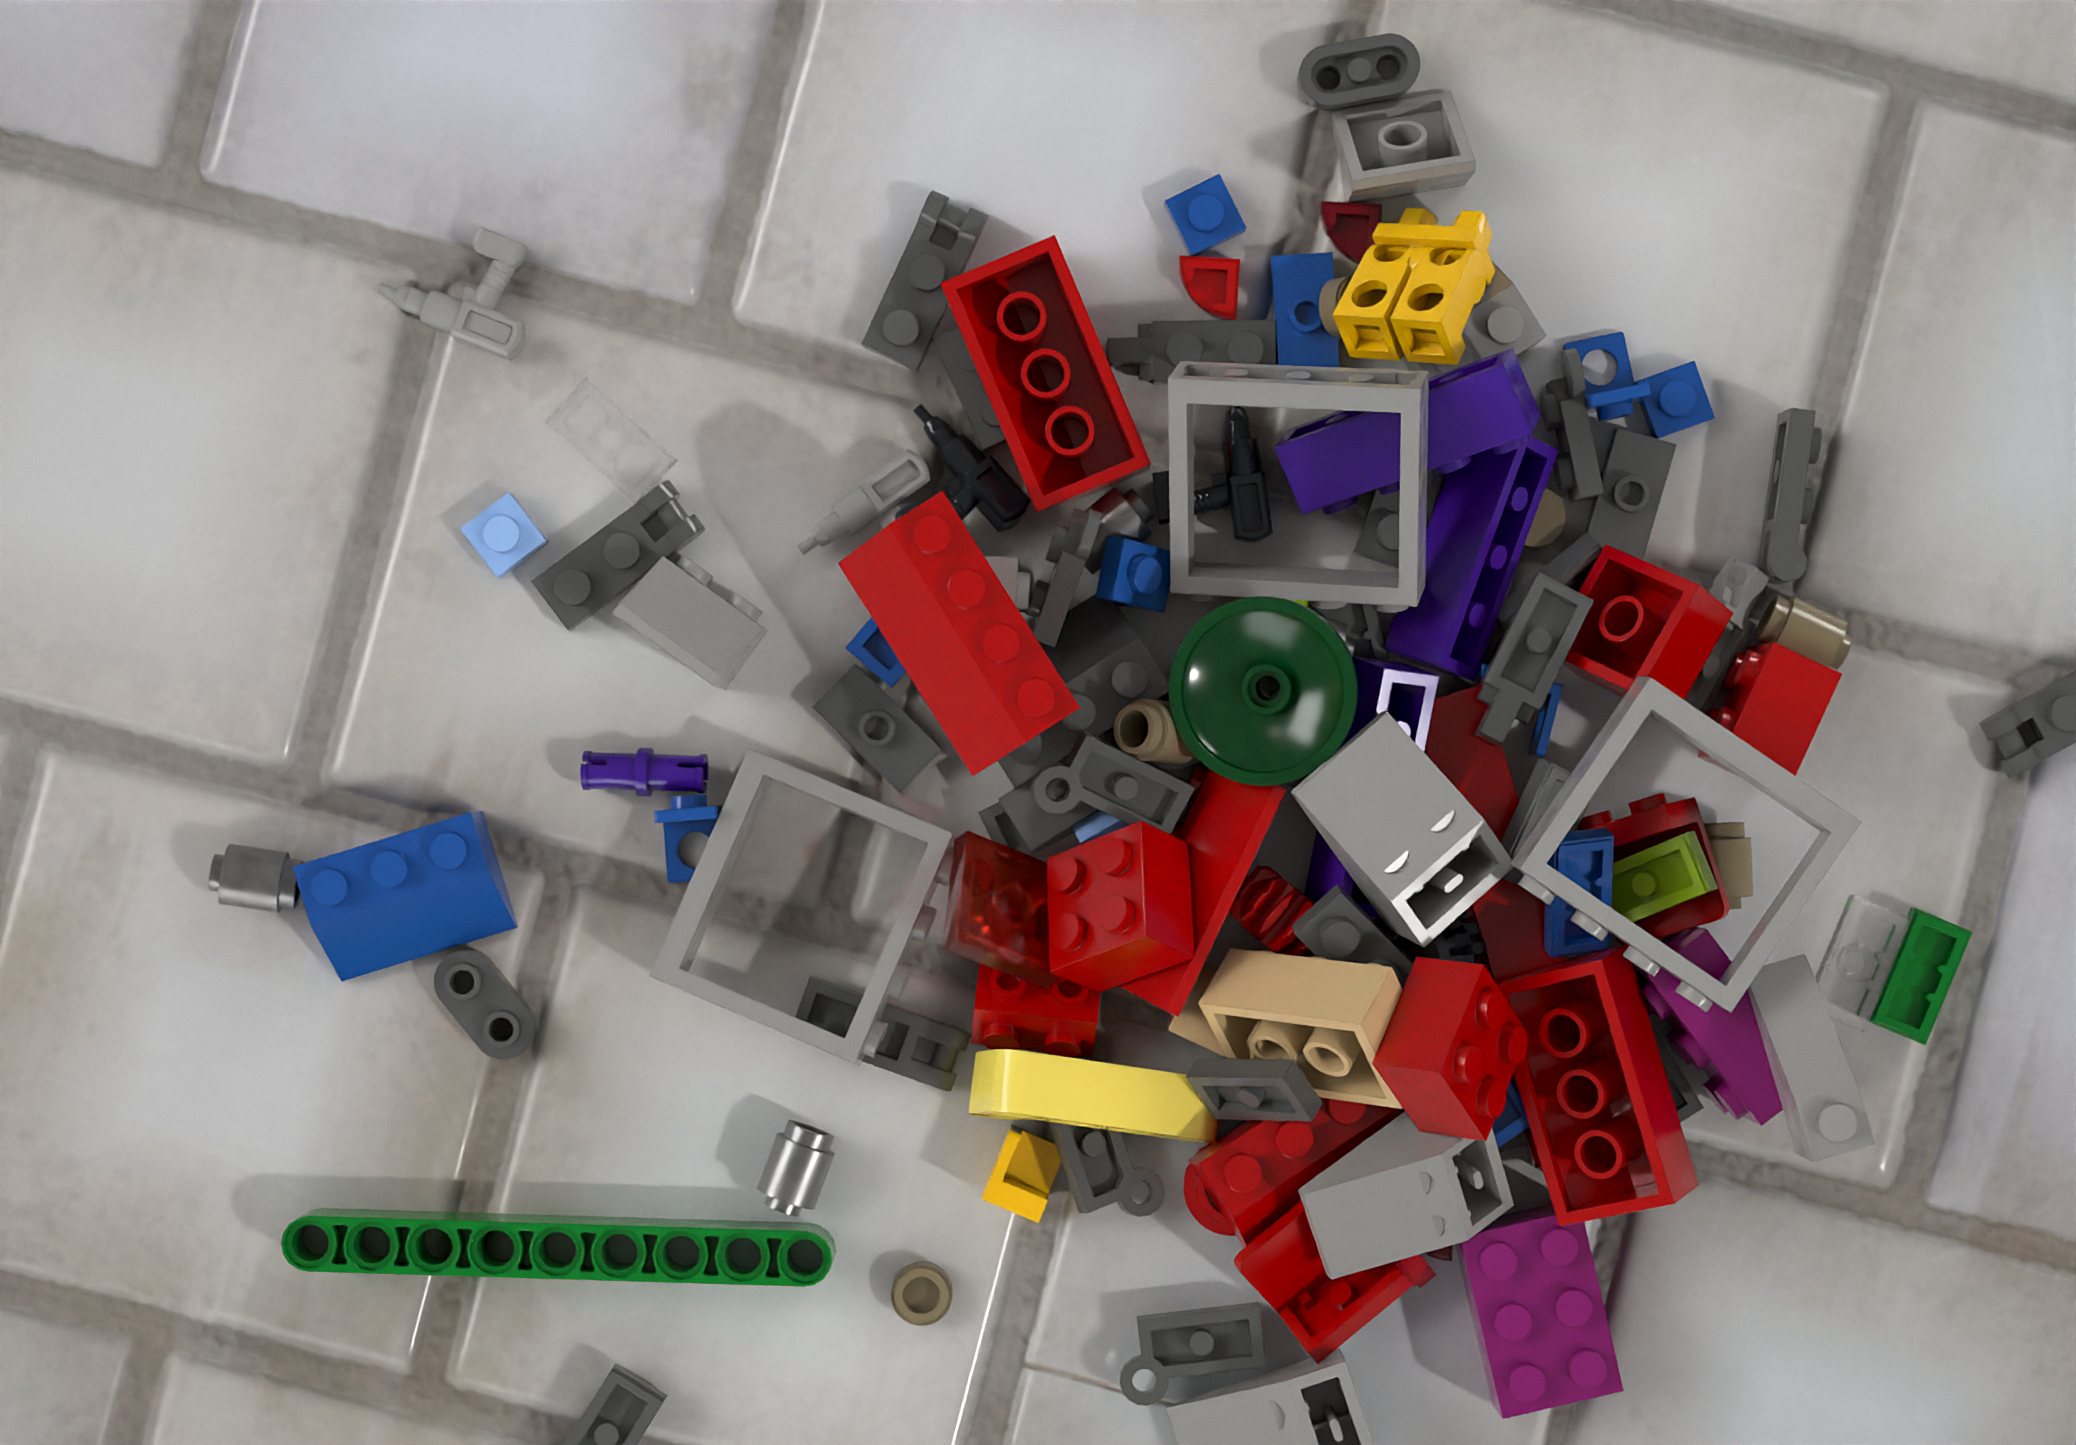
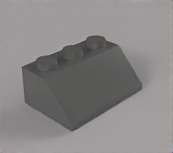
[998,594,1169,788]

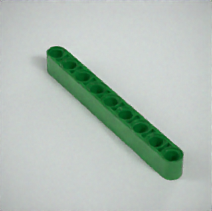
[281,1208,836,1287]

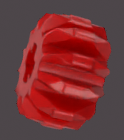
[1229,865,1316,957]

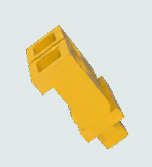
[1332,208,1495,365]

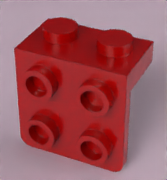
[1577,793,1730,946]
[971,903,1100,1058]
[1234,1199,1413,1364]

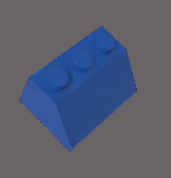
[293,811,518,982]

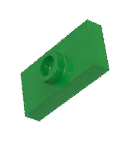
[1864,907,1972,1045]

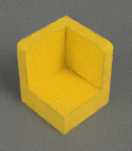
[981,1125,1061,1223]

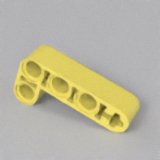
[968,1049,1218,1143]

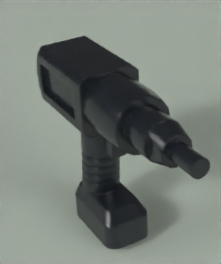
[895,404,1031,532]
[1152,405,1273,543]

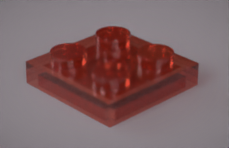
[942,831,1061,989]

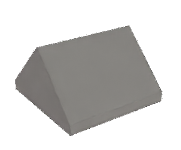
[1331,91,1476,203]

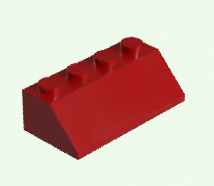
[940,235,1151,513]
[838,490,1080,776]
[1119,763,1287,1017]
[1496,945,1699,1227]
[1188,1097,1405,1248]

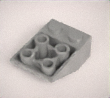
[1291,710,1513,948]
[1298,1111,1514,1279]
[1166,1348,1374,1445]

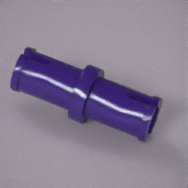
[580,748,709,797]

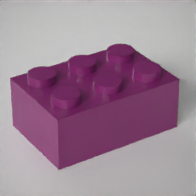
[1633,927,1783,1126]
[1455,1204,1624,1419]

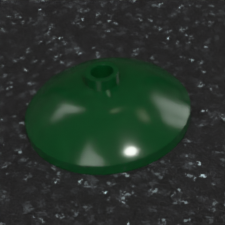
[1169,596,1358,786]

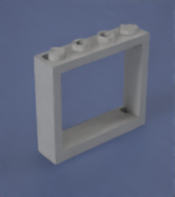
[1168,361,1429,613]
[1510,676,1862,1013]
[649,748,961,1066]

